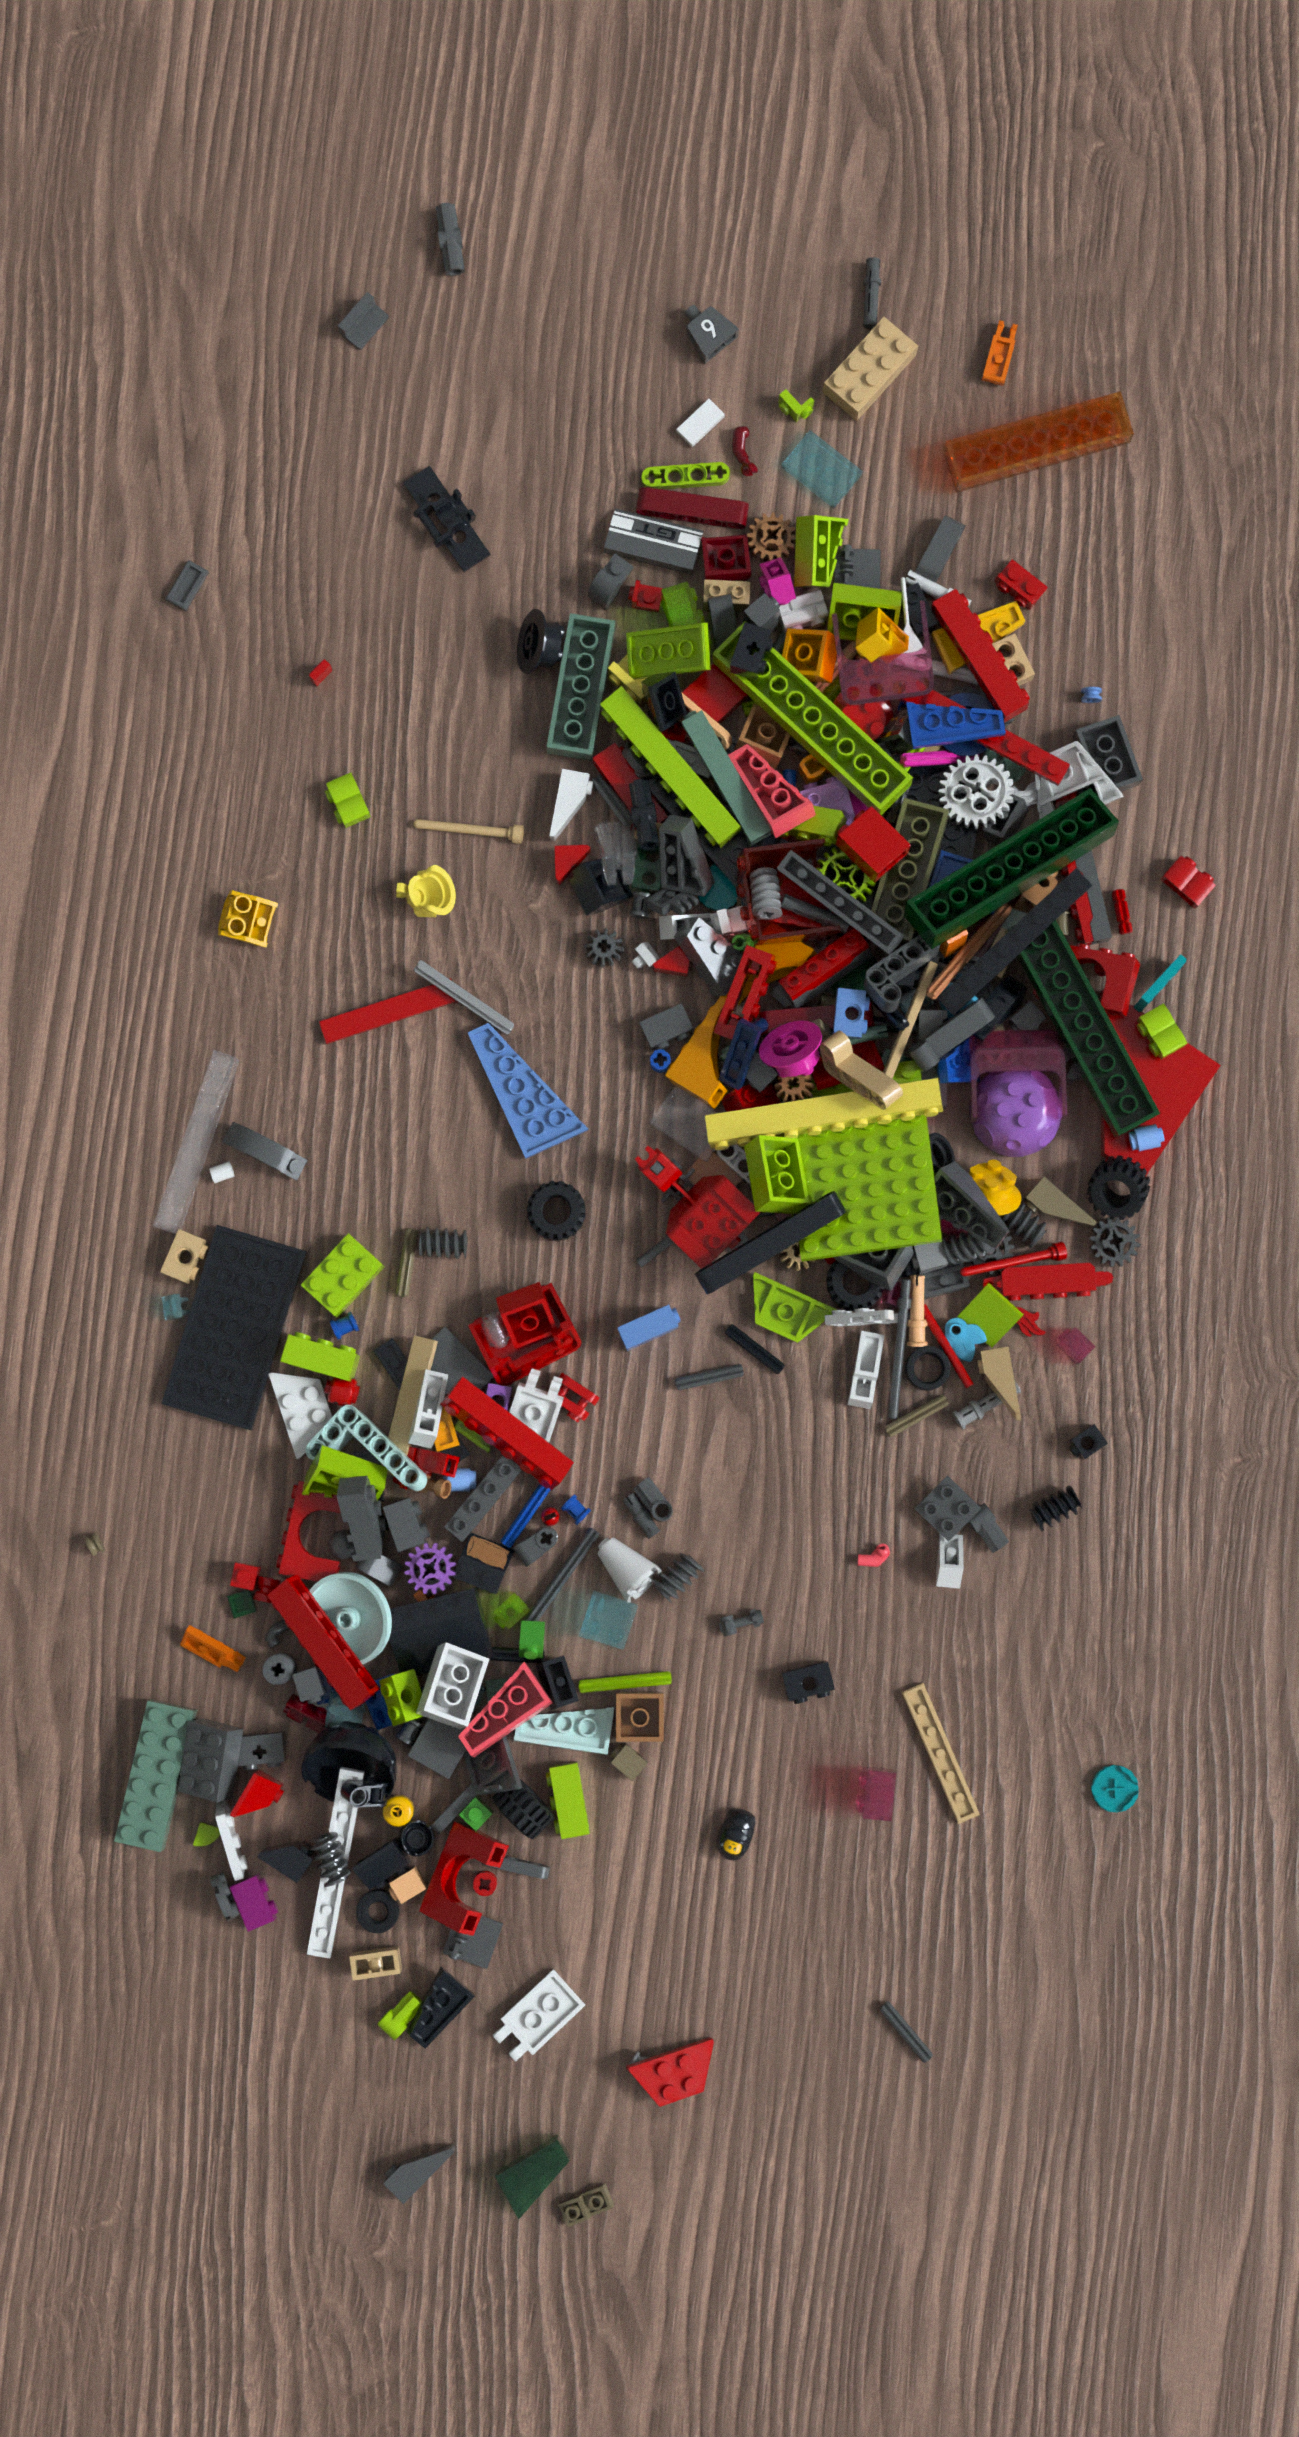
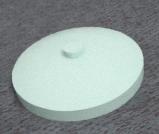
[310,1572,392,1664]

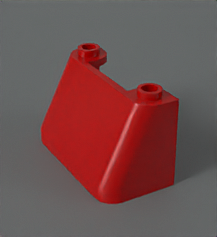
[468,1283,582,1386]

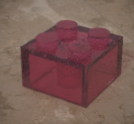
[856,1766,896,1821]

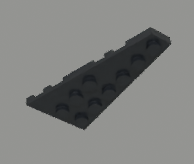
[648,774,789,889]

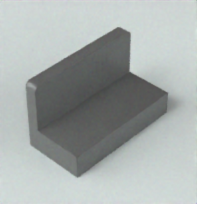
[338,292,389,350]

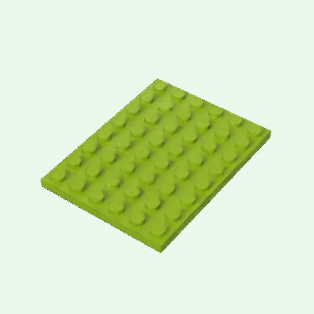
[791,1060,942,1262]

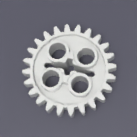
[939,754,1014,829]

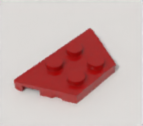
[626,2037,714,2107]

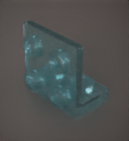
[579,1590,638,1650]

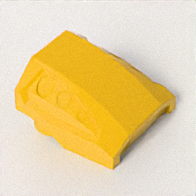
[218,890,278,948]

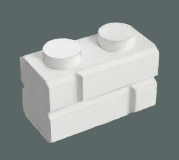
[779,590,829,631]

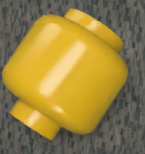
[382,1794,414,1827]

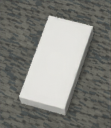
[676,399,725,447]

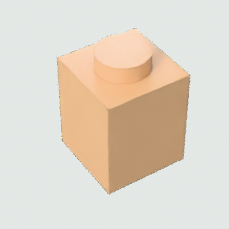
[388,1866,427,1904]

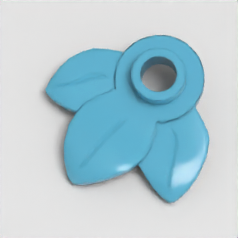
[940,1317,987,1362]

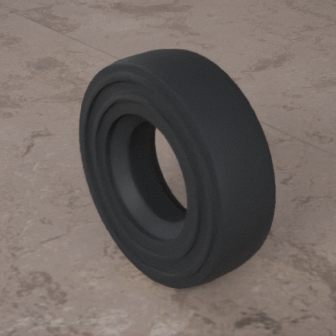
[356,1889,399,1933]

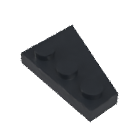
[407,1966,475,2049]

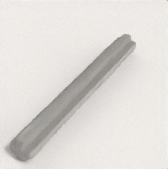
[414,960,514,1035]

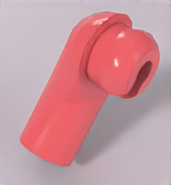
[857,1543,890,1567]

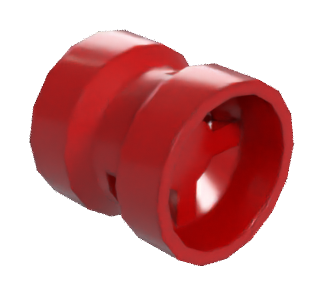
[253,1576,281,1603]

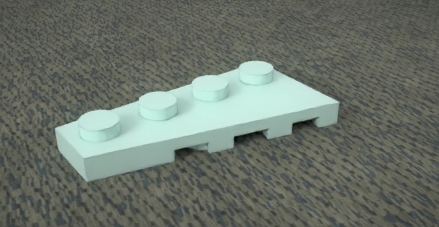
[514,1707,615,1755]

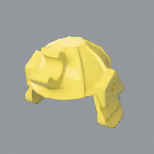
[396,865,456,917]

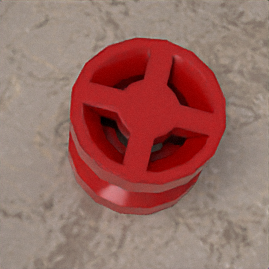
[473,1870,497,1896]

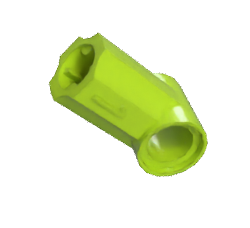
[377,1990,422,2041]

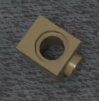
[611,1743,648,1781]

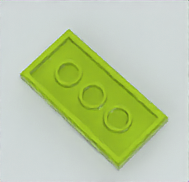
[626,623,711,679]

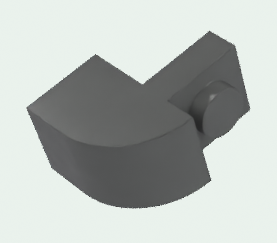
[588,553,634,610]

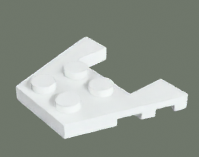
[1035,741,1124,819]
[825,1308,910,1327]

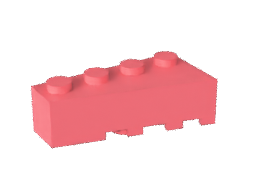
[728,744,816,838]
[458,1662,553,1757]

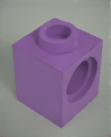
[486,1383,512,1411]

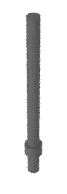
[888,1279,912,1419]

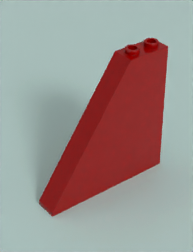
[1099,989,1221,1177]

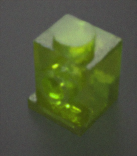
[493,1592,531,1629]

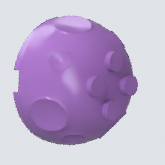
[969,1064,1062,1157]

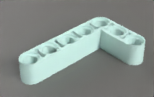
[305,1405,427,1491]

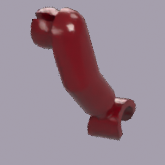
[732,426,758,476]

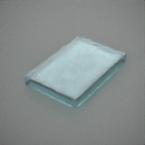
[781,430,863,508]

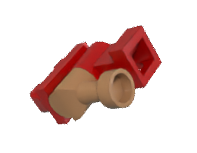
[393,1447,460,1499]

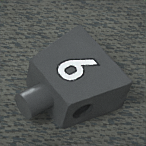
[684,305,739,364]

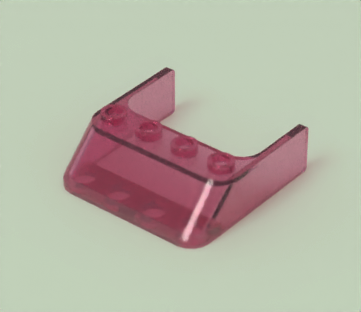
[832,601,934,705]
[969,1029,1067,1123]

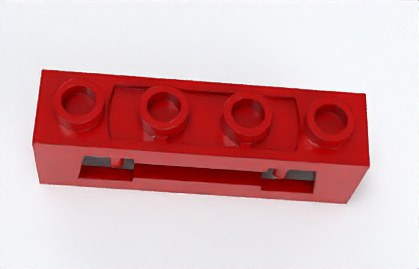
[714,945,777,1040]

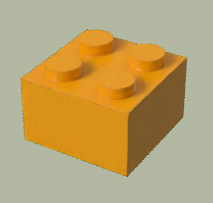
[782,628,840,683]

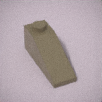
[1023,1177,1097,1228]

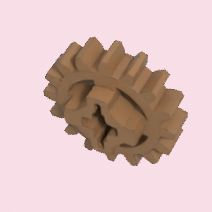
[747,512,796,561]

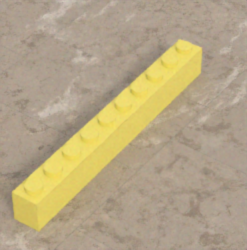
[705,1078,943,1150]

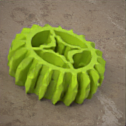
[816,847,876,902]

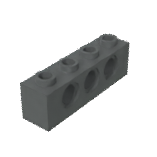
[444,1456,522,1542]

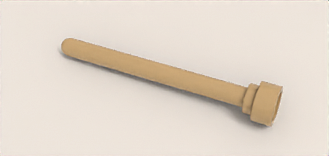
[413,819,524,844]

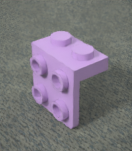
[800,777,855,826]

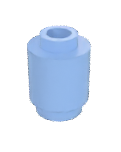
[1128,1124,1164,1151]
[443,1468,477,1492]

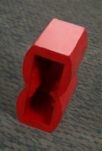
[1160,856,1216,909]

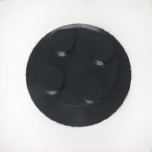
[517,609,564,674]

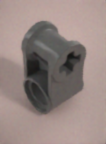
[513,1527,558,1567]

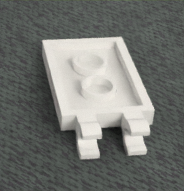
[510,1368,564,1442]
[493,1969,585,2062]

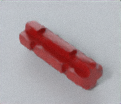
[1112,889,1133,935]

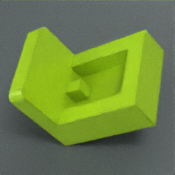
[778,389,814,422]

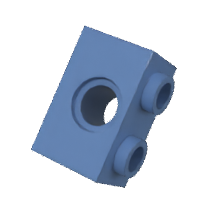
[832,988,870,1039]

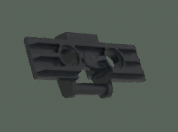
[403,466,491,572]

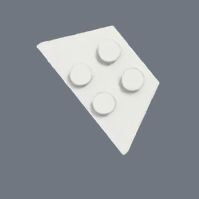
[269,1373,333,1459]

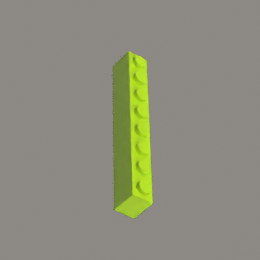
[600,686,742,848]

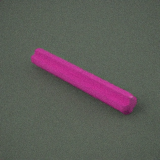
[900,751,979,767]

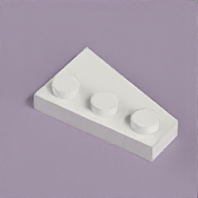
[215,1800,248,1881]

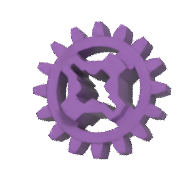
[405,1543,456,1594]

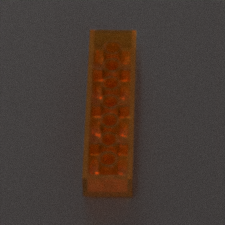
[943,391,1134,493]

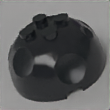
[301,1721,397,1802]

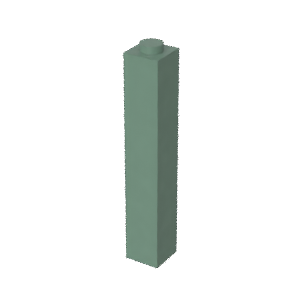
[682,710,771,846]

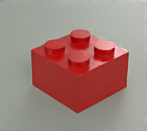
[496,1282,558,1349]

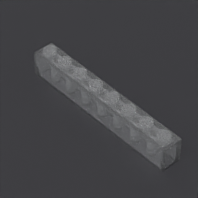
[153,1050,239,1235]

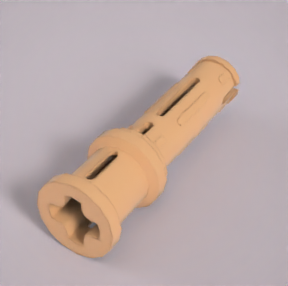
[906,1275,928,1347]

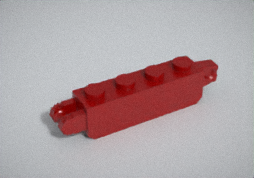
[982,1263,1114,1301]

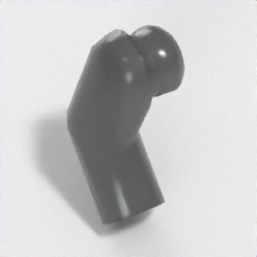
[264,1619,289,1648]

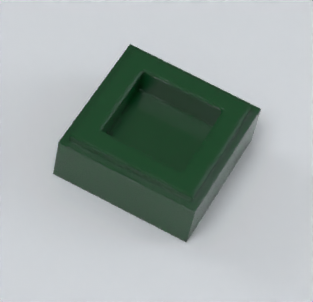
[227,1590,257,1619]

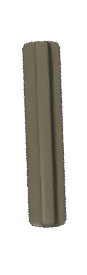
[396,1228,418,1297]
[884,1394,949,1437]

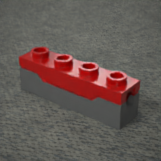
[1060,850,1112,946]
[779,928,873,1008]

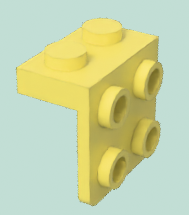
[608,655,646,705]

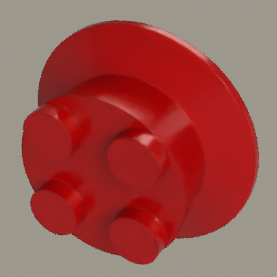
[833,685,893,744]

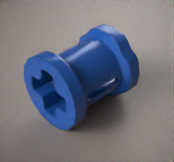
[650,1049,671,1073]
[330,1311,359,1340]
[560,1494,592,1525]

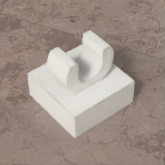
[632,942,660,968]

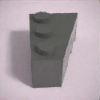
[659,815,715,897]
[674,917,743,996]
[337,1476,389,1561]

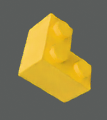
[856,607,909,665]

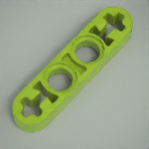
[641,462,730,490]

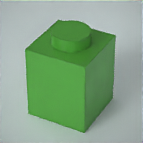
[519,1620,545,1659]
[459,1795,494,1831]

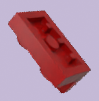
[994,559,1048,610]

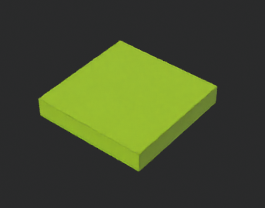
[957,1283,1024,1348]

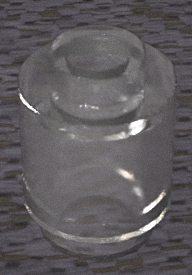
[481,1312,511,1348]

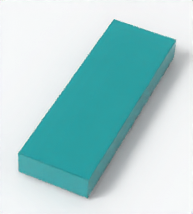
[1133,954,1187,1013]

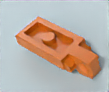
[180,1625,246,1672]

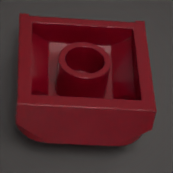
[701,534,751,582]

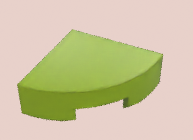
[193,1822,220,1846]

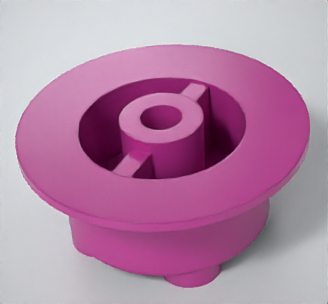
[759,1021,822,1078]

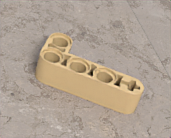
[820,1030,903,1110]

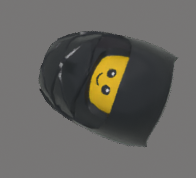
[716,1808,756,1861]

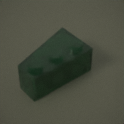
[495,2135,570,2219]

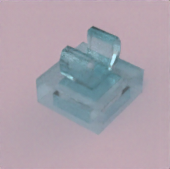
[162,1294,190,1321]

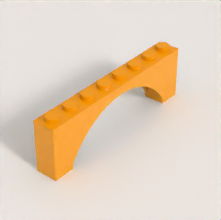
[665,925,817,1110]

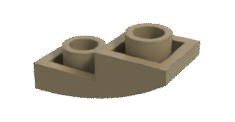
[558,2183,615,2227]

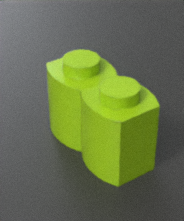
[324,772,371,828]
[1136,1003,1187,1059]

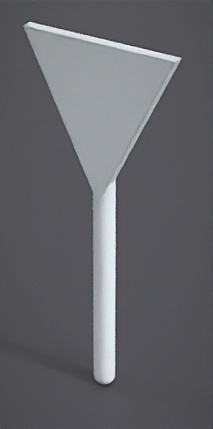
[899,577,927,657]

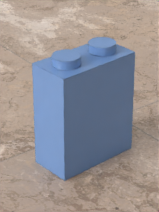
[617,1305,681,1351]

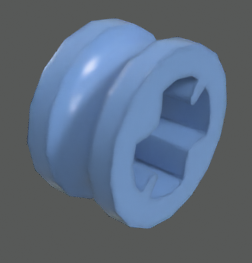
[1081,687,1102,703]

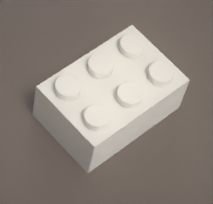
[416,1643,489,1729]

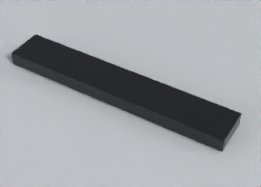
[373,1338,471,1467]

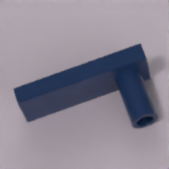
[718,1018,768,1090]

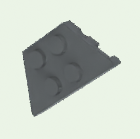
[463,1736,522,1795]

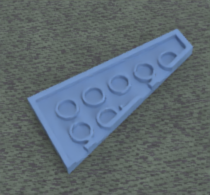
[467,1023,589,1159]

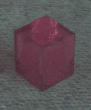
[1056,1327,1096,1364]

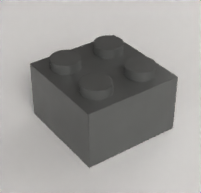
[383,1498,430,1552]

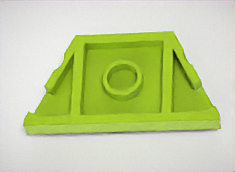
[753,1272,837,1343]

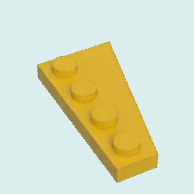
[931,601,1025,675]

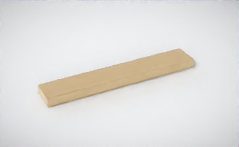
[883,961,938,1078]
[381,1336,438,1476]
[901,1683,980,1824]

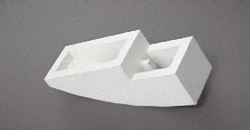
[847,1331,884,1409]

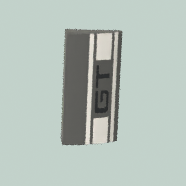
[604,509,704,575]

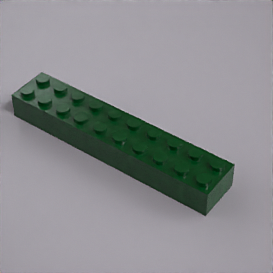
[904,788,1119,949]
[1004,921,1160,1137]

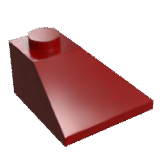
[230,1769,284,1817]

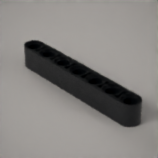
[694,1191,847,1295]

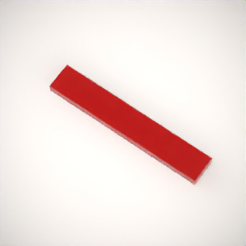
[319,979,458,1044]

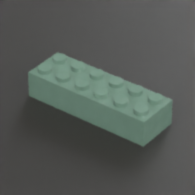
[547,613,616,761]
[114,1699,198,1852]

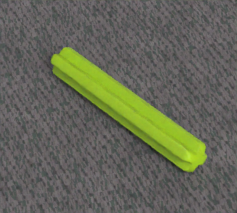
[578,1671,672,1693]

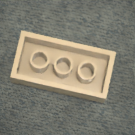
[823,317,918,421]

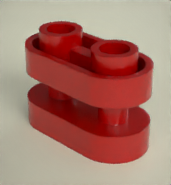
[558,1372,600,1423]

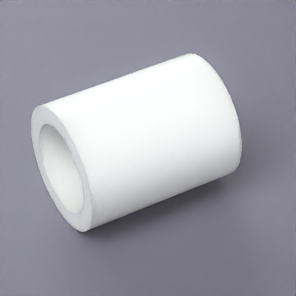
[209,1161,235,1183]

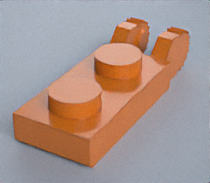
[982,320,1018,386]

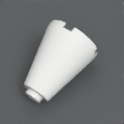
[597,1538,662,1603]

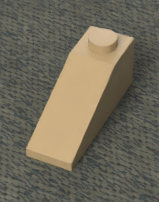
[977,1347,1021,1421]

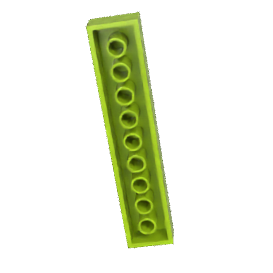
[712,623,913,815]

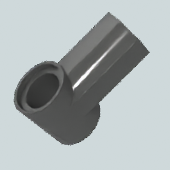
[633,1477,673,1522]
[968,1503,1009,1553]

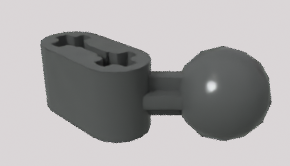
[328,1530,404,1587]

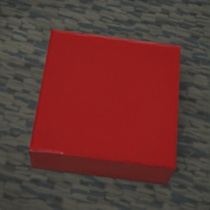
[309,659,333,687]

